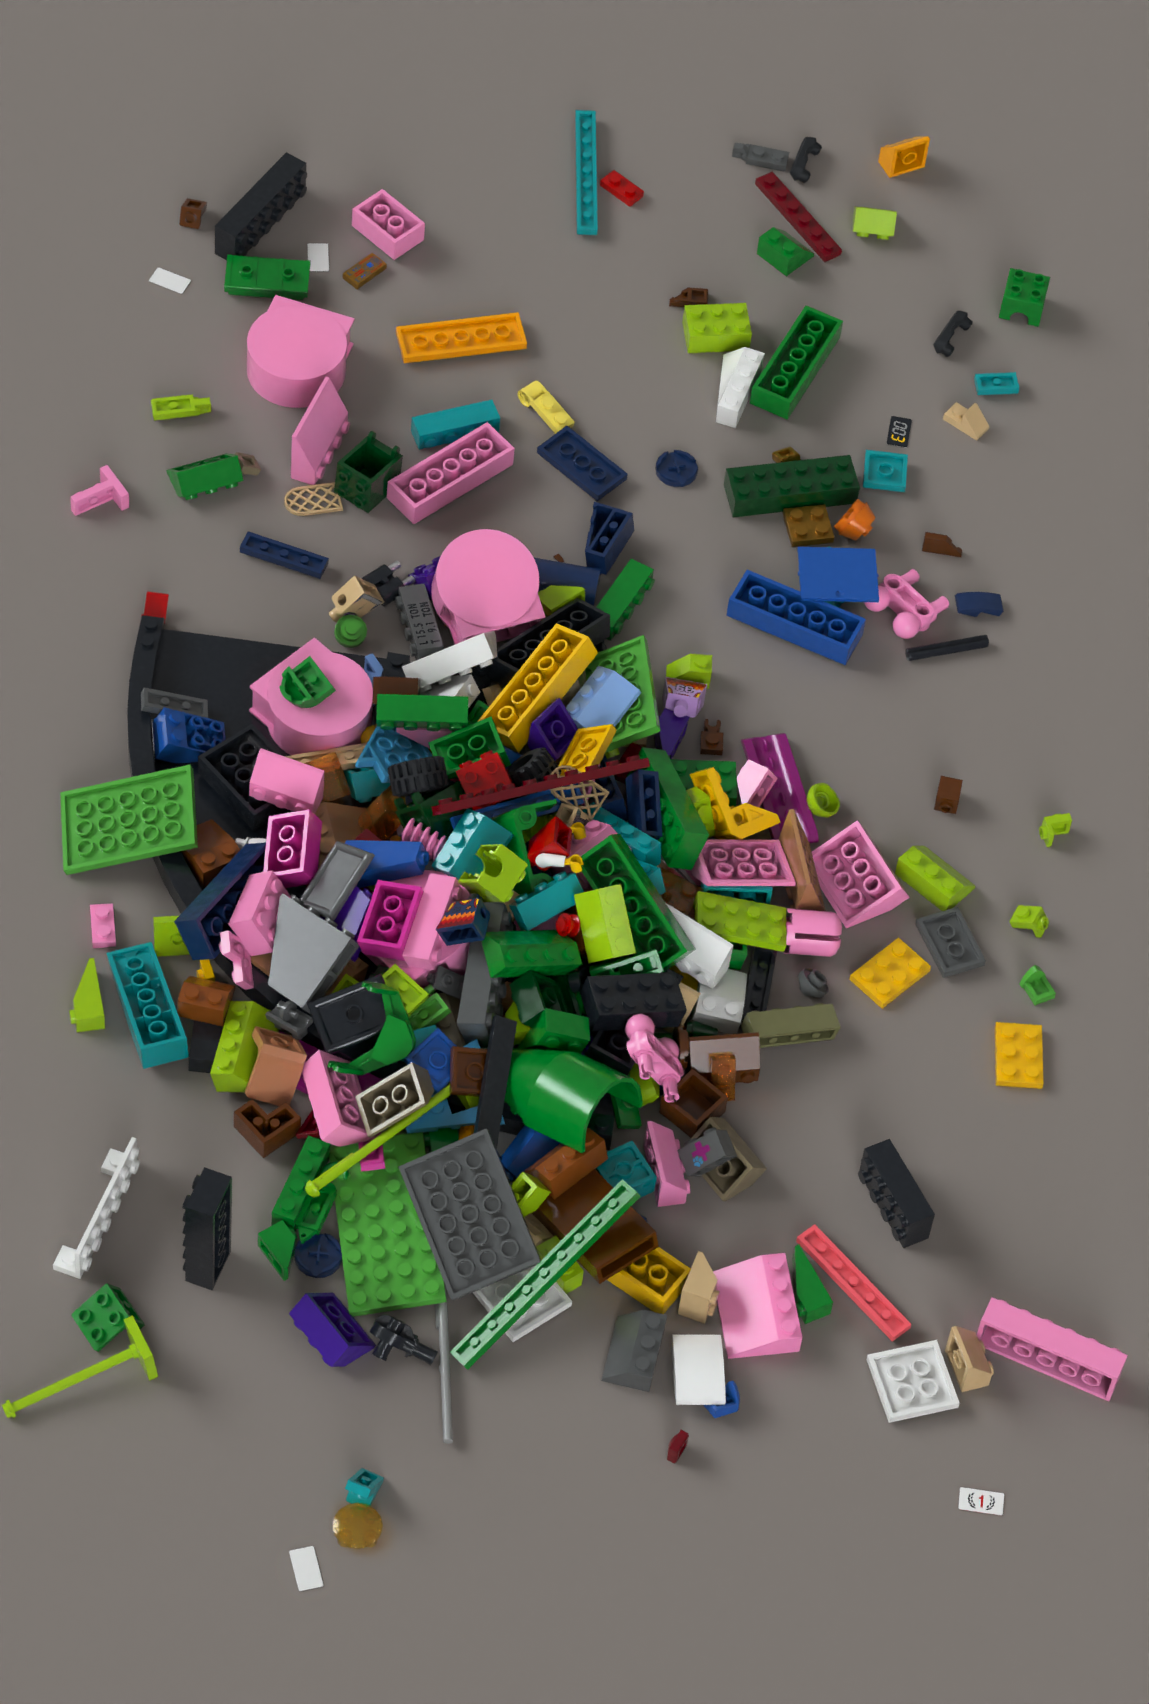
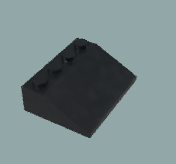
[198,724,284,831]

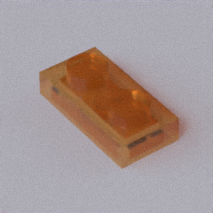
[710,1055,736,1101]

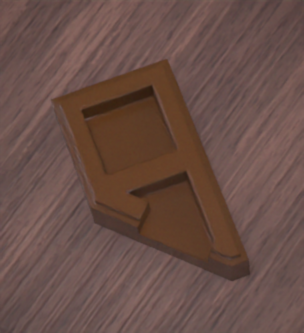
[669,287,708,307]
[922,532,962,557]

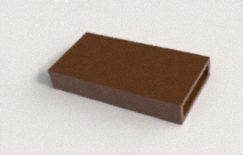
[532,1169,659,1284]

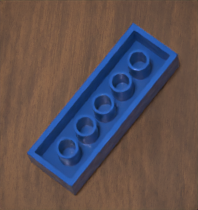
[726,570,866,665]

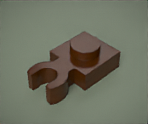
[700,719,724,756]

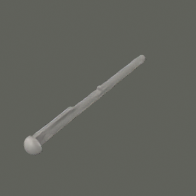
[435,1283,453,1444]

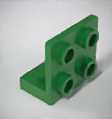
[71,1283,145,1352]

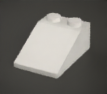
[691,969,747,1034]

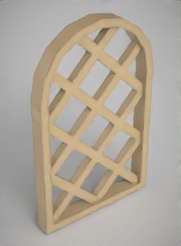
[284,482,343,516]
[550,766,610,821]

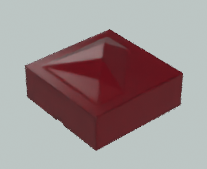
[667,1430,689,1464]

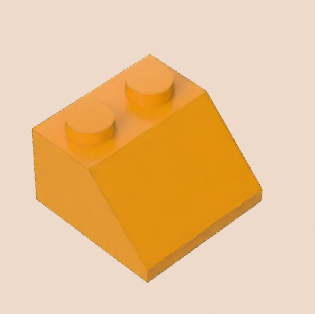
[878,136,930,178]

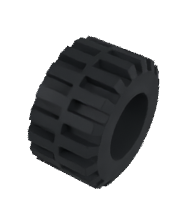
[506,747,561,800]
[388,756,449,797]

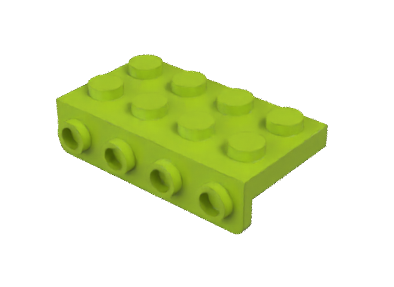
[693,891,786,952]

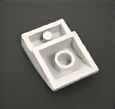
[671,1335,726,1405]

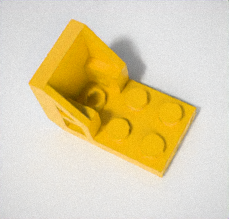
[690,767,781,840]

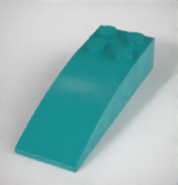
[106,942,189,1069]

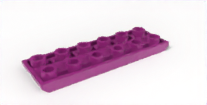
[741,733,819,843]

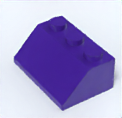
[289,1293,376,1367]

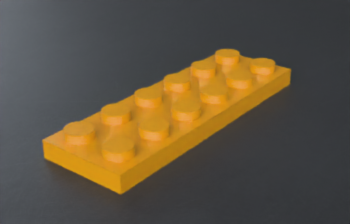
[396,312,527,363]

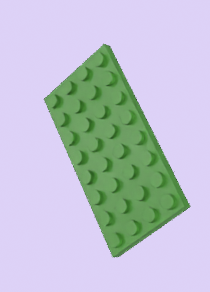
[329,1132,447,1317]

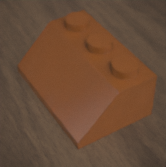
[523,1128,608,1200]

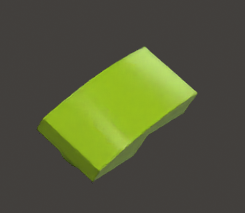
[630,1062,660,1106]

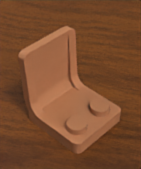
[245,1026,307,1106]

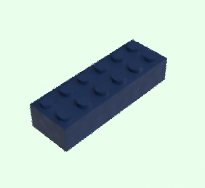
[174,842,266,960]

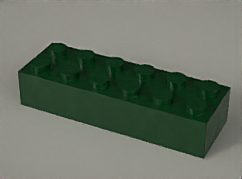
[724,455,860,518]

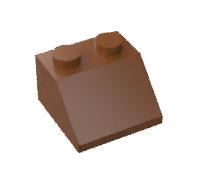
[177,976,235,1026]

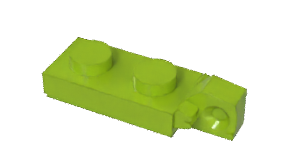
[151,394,211,421]

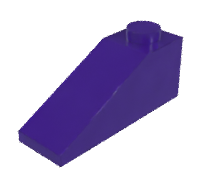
[654,708,689,759]

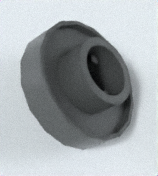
[798,967,829,998]

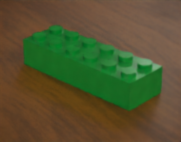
[750,305,843,420]
[625,747,709,870]
[581,834,696,973]

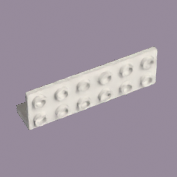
[53,1137,140,1279]

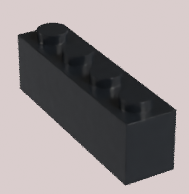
[188,981,232,1073]

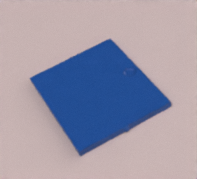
[797,547,879,603]

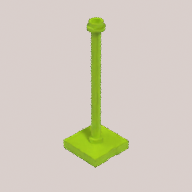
[2,1315,158,1418]

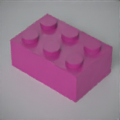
[263,809,322,888]
[357,880,424,961]

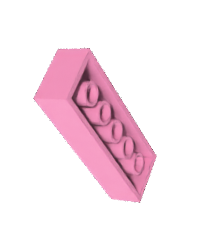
[387,422,515,524]
[977,1297,1128,1401]

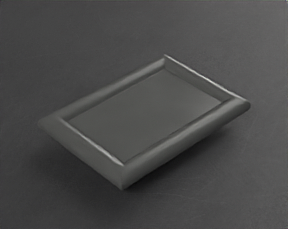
[300,841,375,921]

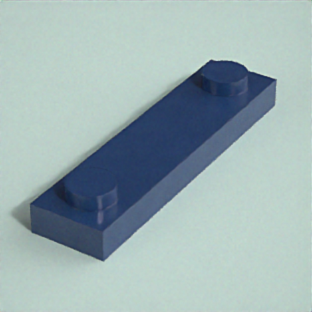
[240,531,329,579]

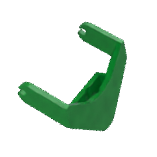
[327,981,416,1075]

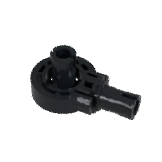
[369,1314,438,1365]

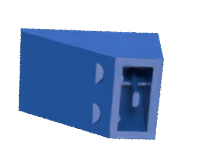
[152,707,226,763]

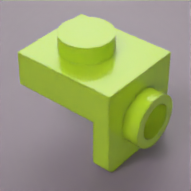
[1039,813,1072,847]
[1009,905,1049,938]

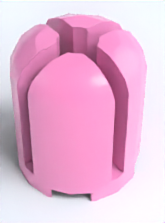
[783,908,842,957]

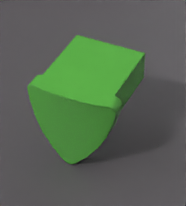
[1019,965,1056,1006]

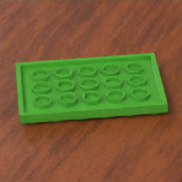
[585,635,661,753]
[60,765,198,875]

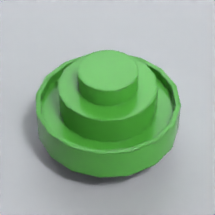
[334,615,367,648]

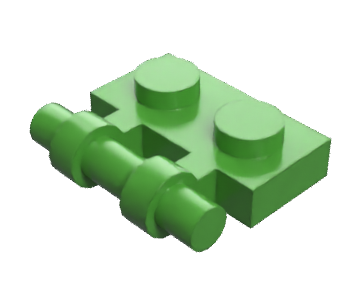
[409,984,451,1030]

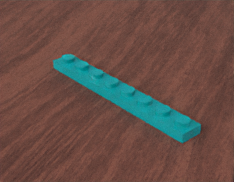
[575,110,598,235]

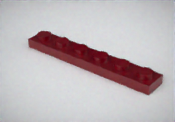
[755,171,842,263]

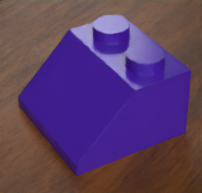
[528,698,578,761]

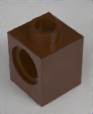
[934,776,963,814]

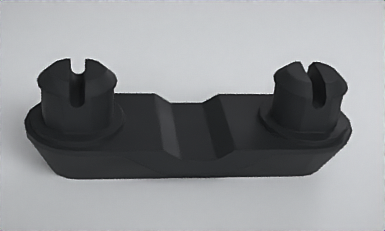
[790,137,822,183]
[933,310,973,357]

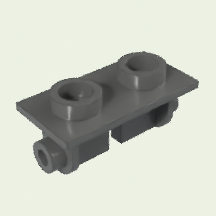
[427,966,465,1000]

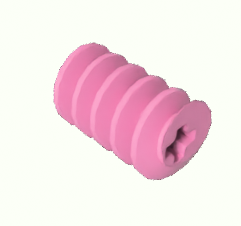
[401,818,447,862]

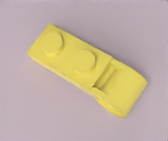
[517,380,575,434]

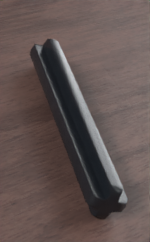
[905,635,989,661]

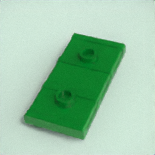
[224,254,311,300]

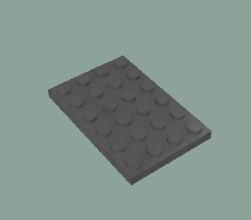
[399,1128,541,1301]

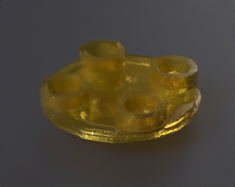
[332,1503,383,1549]

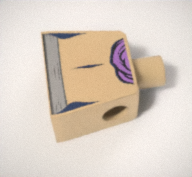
[329,576,384,623]

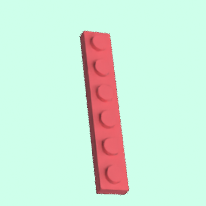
[796,1224,911,1342]

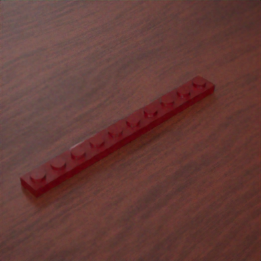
[431,755,650,816]

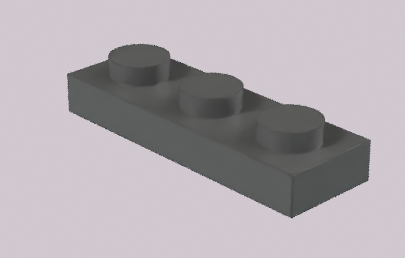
[141,688,208,718]

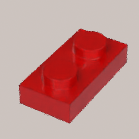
[600,170,644,207]

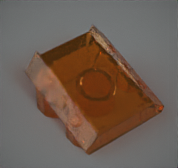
[304,752,351,803]

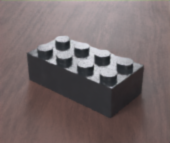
[580,972,687,1031]
[858,1139,935,1248]

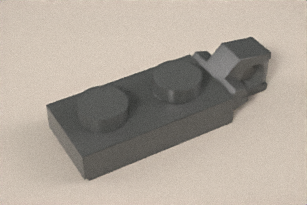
[732,143,790,171]

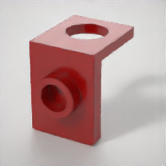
[141,591,169,624]

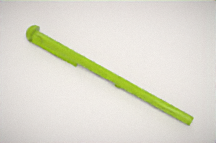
[305,1084,451,1197]

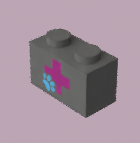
[677,1128,737,1177]

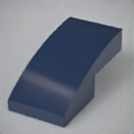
[955,592,1004,617]

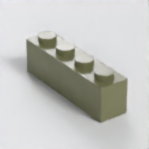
[741,1003,841,1048]

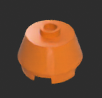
[834,499,876,541]

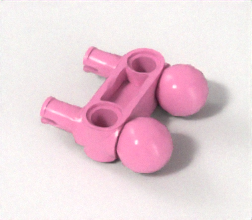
[863,569,949,639]
[625,1014,684,1103]

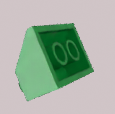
[166,453,244,500]

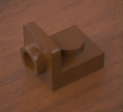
[179,198,207,229]

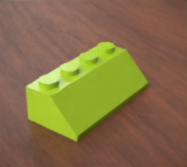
[210,1001,279,1092]

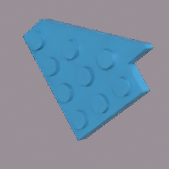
[355,726,432,783]

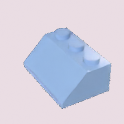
[566,666,641,729]

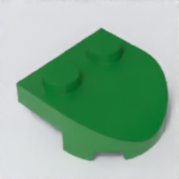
[279,656,336,708]

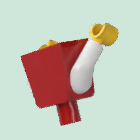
[527,816,586,873]

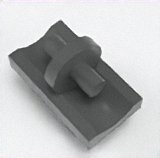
[265,1000,313,1040]

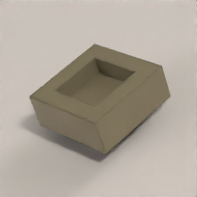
[235,452,261,476]

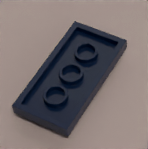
[537,426,628,502]

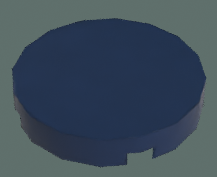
[655,450,698,487]
[294,1233,342,1278]

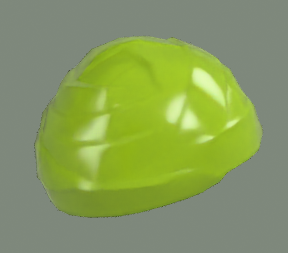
[807,783,840,818]

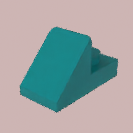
[345,1468,385,1510]

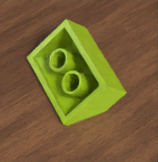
[895,846,976,911]
[574,884,636,963]

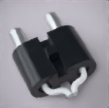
[362,561,415,606]

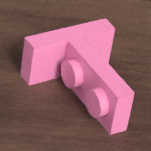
[70,465,129,516]

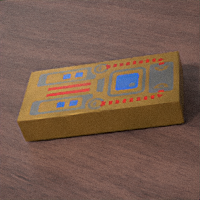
[343,253,387,290]

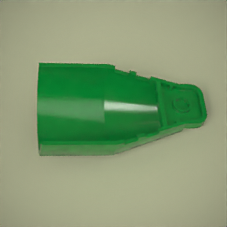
[504,1048,643,1153]

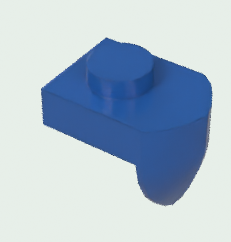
[704,1381,740,1418]

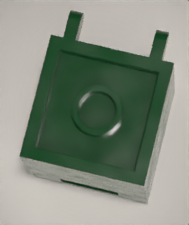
[334,431,403,513]
[394,781,473,841]

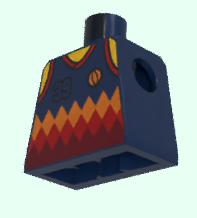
[436,893,490,946]

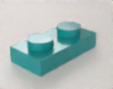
[974,372,1019,395]

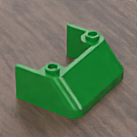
[491,799,557,895]

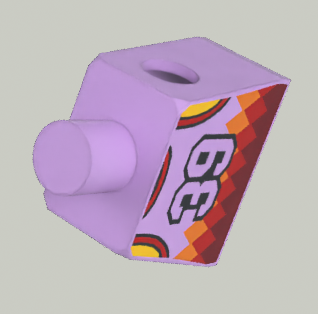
[662,677,707,718]

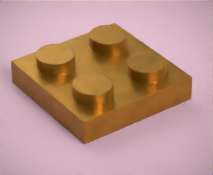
[783,504,834,547]

